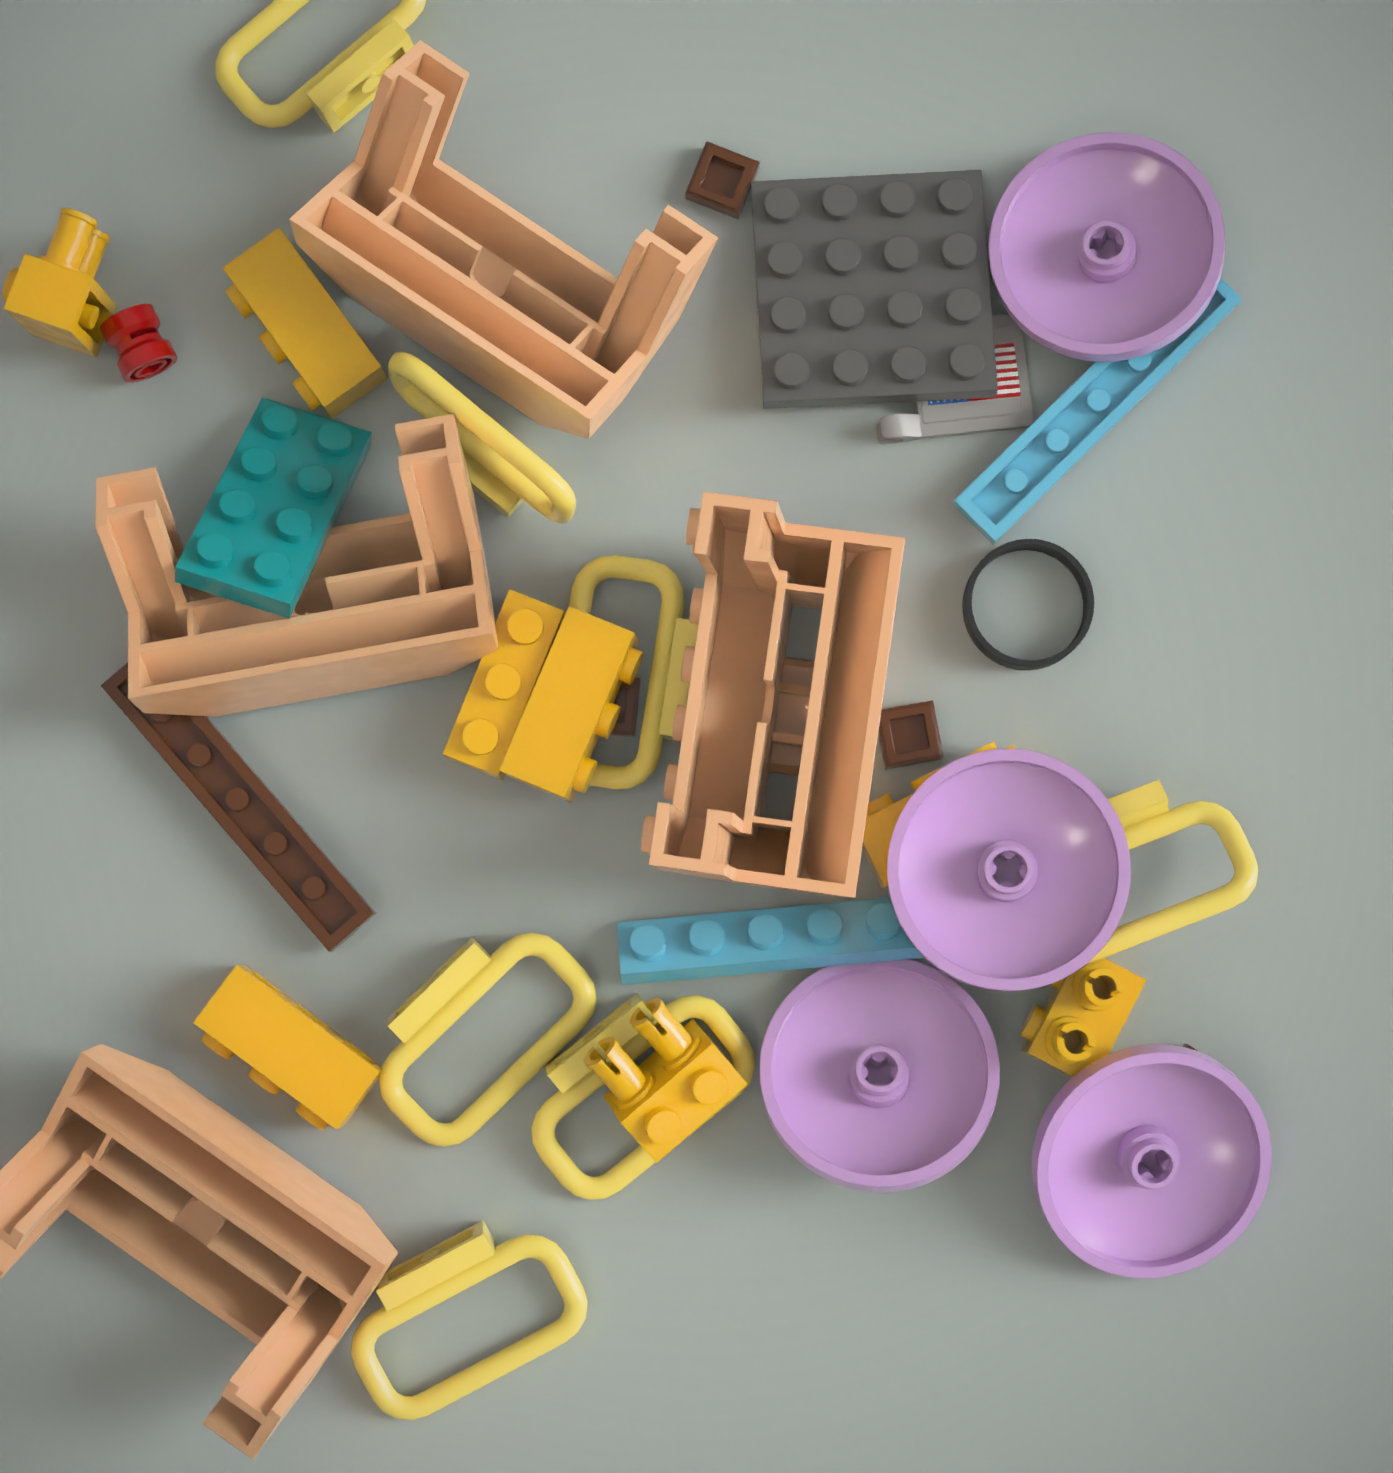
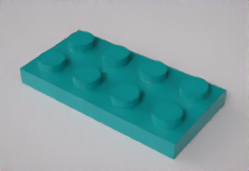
[175,397,372,619]

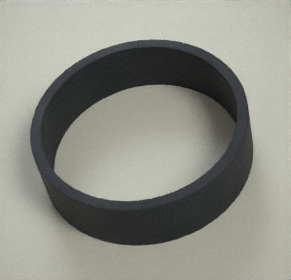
[962,539,1094,670]

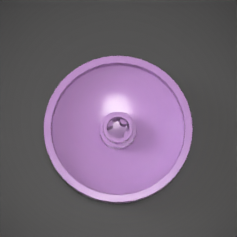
[989,132,1225,362]
[887,749,1131,992]
[760,959,1000,1193]
[1031,1044,1272,1279]

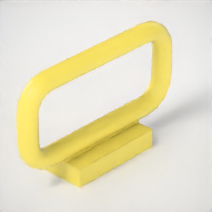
[215,0,426,133]
[388,352,576,524]
[568,555,698,789]
[1086,779,1259,965]
[378,932,597,1147]
[531,993,756,1200]
[350,1220,588,1421]

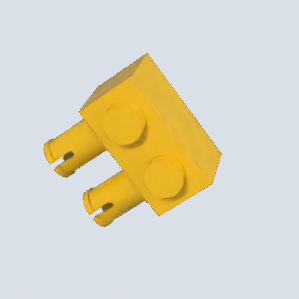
[3,208,117,358]
[1019,958,1147,1078]
[584,997,748,1163]

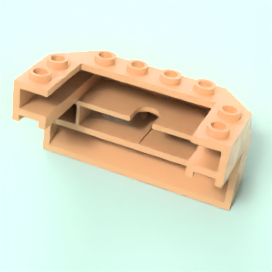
[289,40,718,439]
[95,414,498,717]
[641,492,905,898]
[0,1044,398,1460]

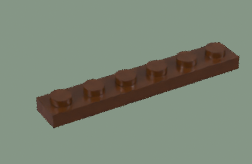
[101,662,377,952]

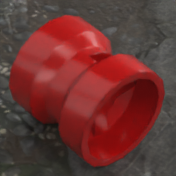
[100,303,178,383]

